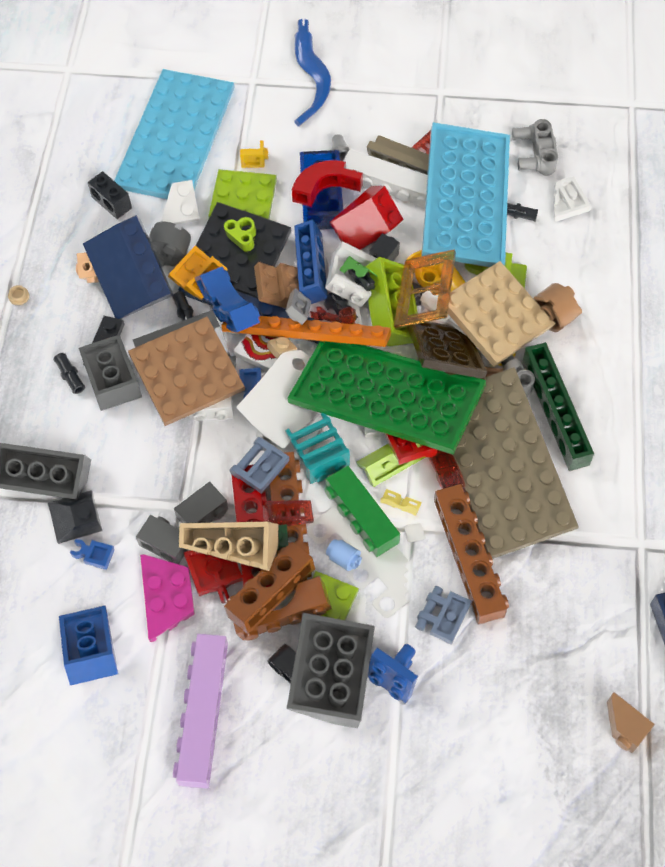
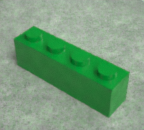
[324,466,400,557]

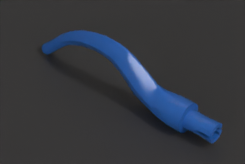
[294,19,331,127]

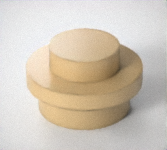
[8,285,29,305]

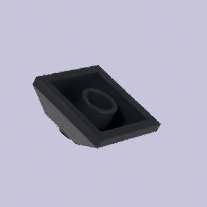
[48,490,103,544]

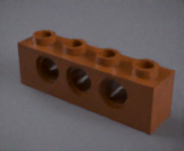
[224,542,315,634]

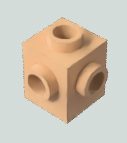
[76,252,99,283]

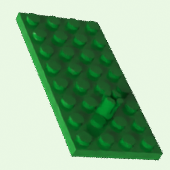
[288,341,486,455]

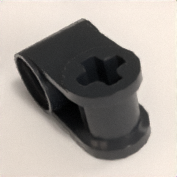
[267,643,296,684]

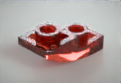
[428,450,465,489]

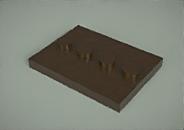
[406,317,487,379]

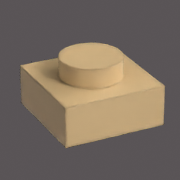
[267,337,297,359]

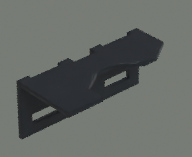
[324,292,358,323]

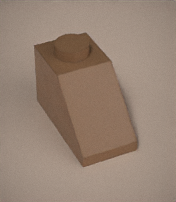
[607,692,655,753]

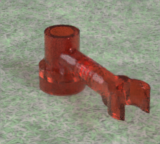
[310,306,357,324]

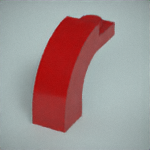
[291,160,363,207]

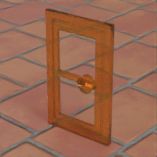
[394,249,456,328]

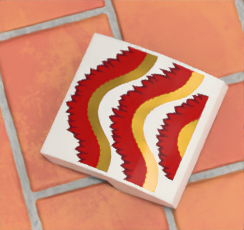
[233,334,279,371]

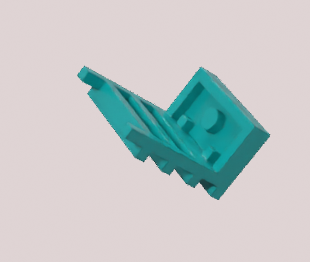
[285,413,350,484]

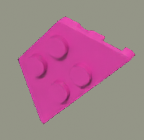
[140,554,195,642]

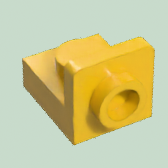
[240,140,269,168]

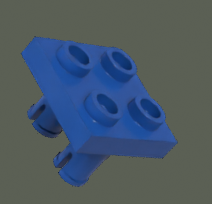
[368,644,418,704]

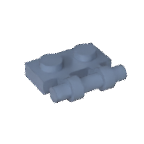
[415,586,472,645]

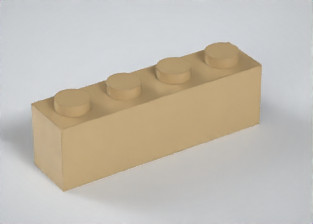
[179,522,278,571]

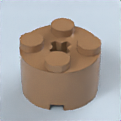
[533,283,582,332]

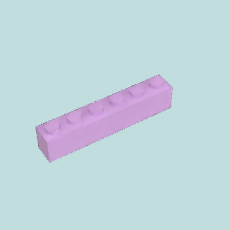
[173,634,228,789]

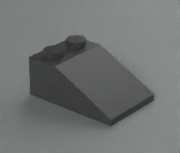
[79,334,142,411]

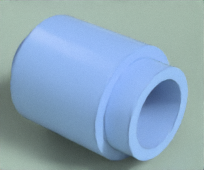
[326,539,362,571]

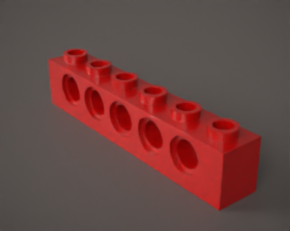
[231,464,272,602]

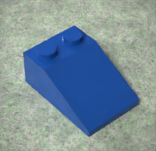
[59,605,118,686]

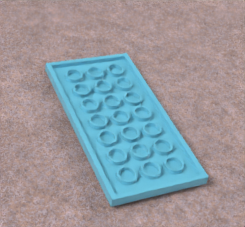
[114,69,235,199]
[421,122,510,267]

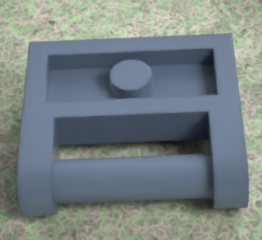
[229,437,290,494]

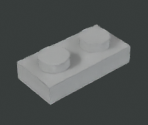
[286,288,311,325]

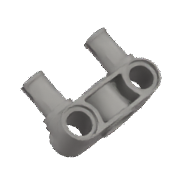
[511,119,558,175]

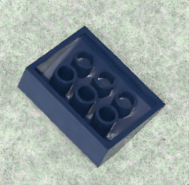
[83,215,174,319]

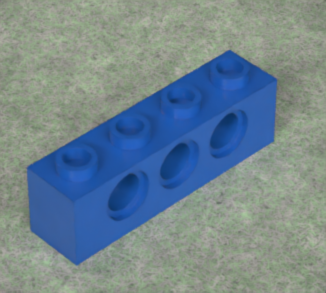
[294,220,328,304]

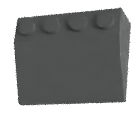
[286,613,375,729]

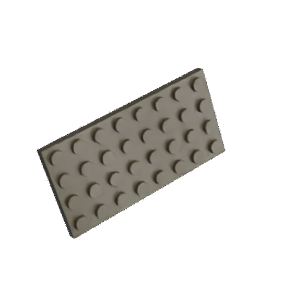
[452,367,579,559]

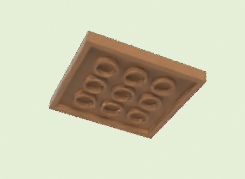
[128,317,245,426]

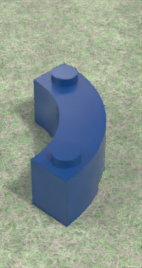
[194,266,260,332]

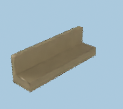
[367,135,429,175]

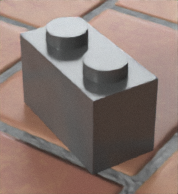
[174,481,229,523]
[136,514,188,564]

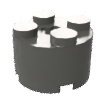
[149,221,191,267]

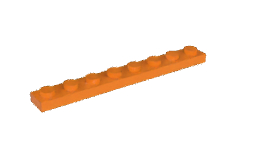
[221,316,391,347]

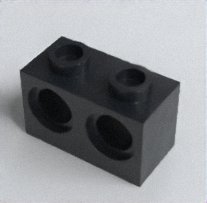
[87,171,132,219]

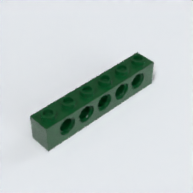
[523,342,594,471]

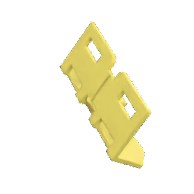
[380,489,422,516]

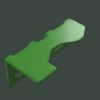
[339,256,377,278]

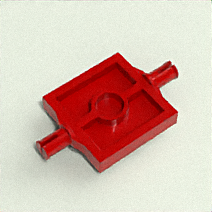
[184,550,243,604]

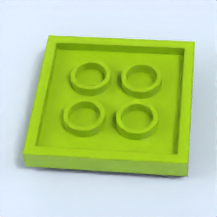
[208,169,277,220]

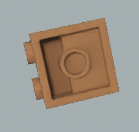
[254,262,299,308]

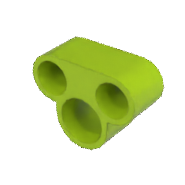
[224,217,256,251]

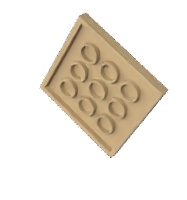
[438,261,555,367]

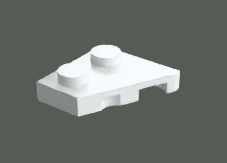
[161,180,200,224]

